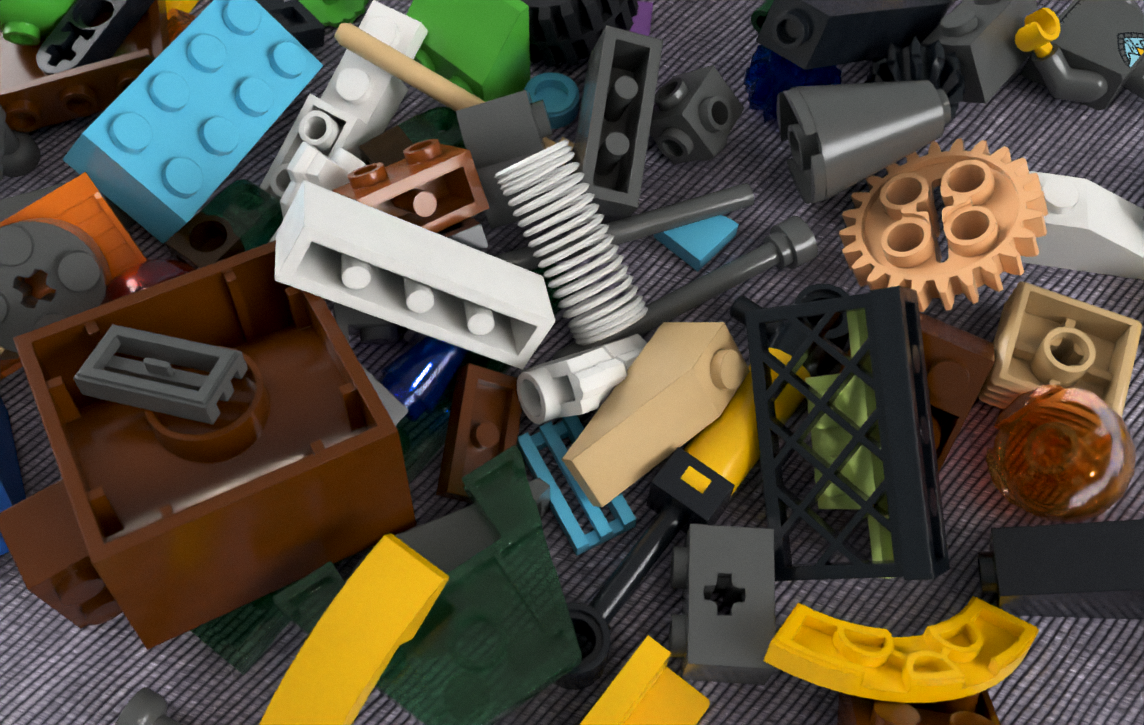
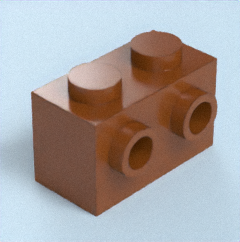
[332,139,489,233]

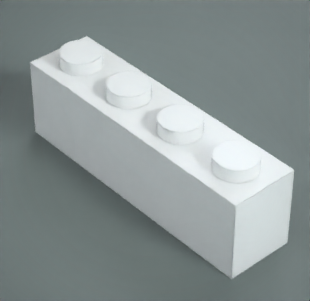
[275,180,556,370]

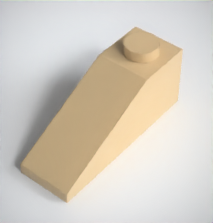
[562,322,750,507]

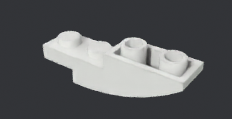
[255,0,428,211]

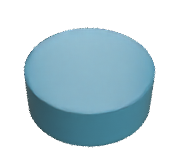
[524,72,579,129]

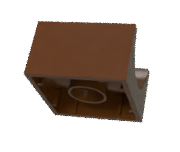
[13,240,417,650]

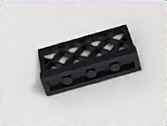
[744,286,950,581]

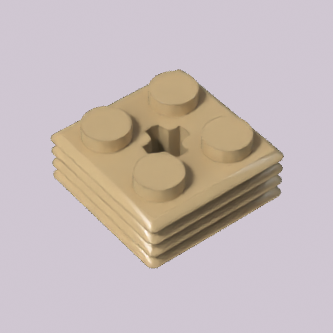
[978,281,1142,443]

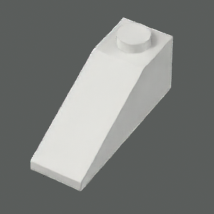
[1020,171,1144,280]

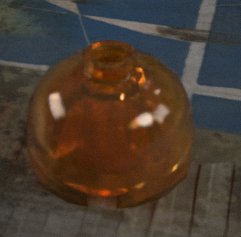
[986,384,1136,523]

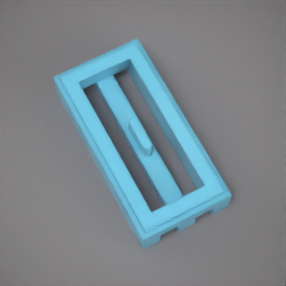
[517,415,636,556]

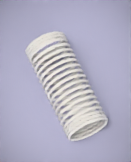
[494,140,648,345]

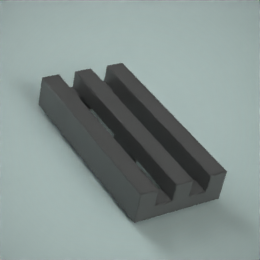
[73,324,248,425]

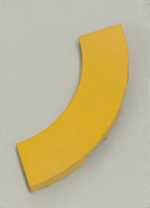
[763,596,1040,703]

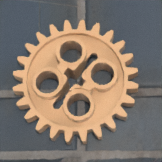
[839,138,1048,312]

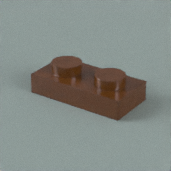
[436,363,522,504]

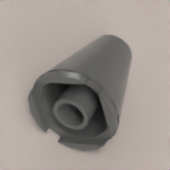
[777,80,951,204]

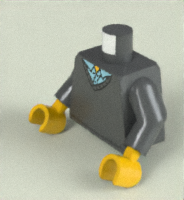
[1015,0,1144,110]

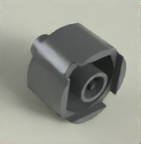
[0,218,113,353]

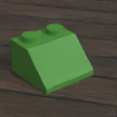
[406,0,530,102]

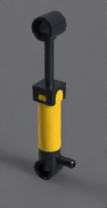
[538,283,850,690]

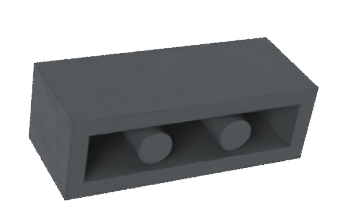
[564,25,663,224]

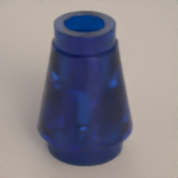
[380,335,469,422]

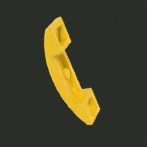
[259,533,450,725]

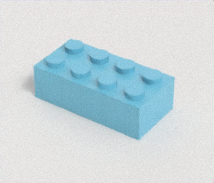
[62,0,324,243]

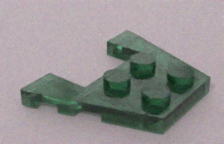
[272,445,582,725]

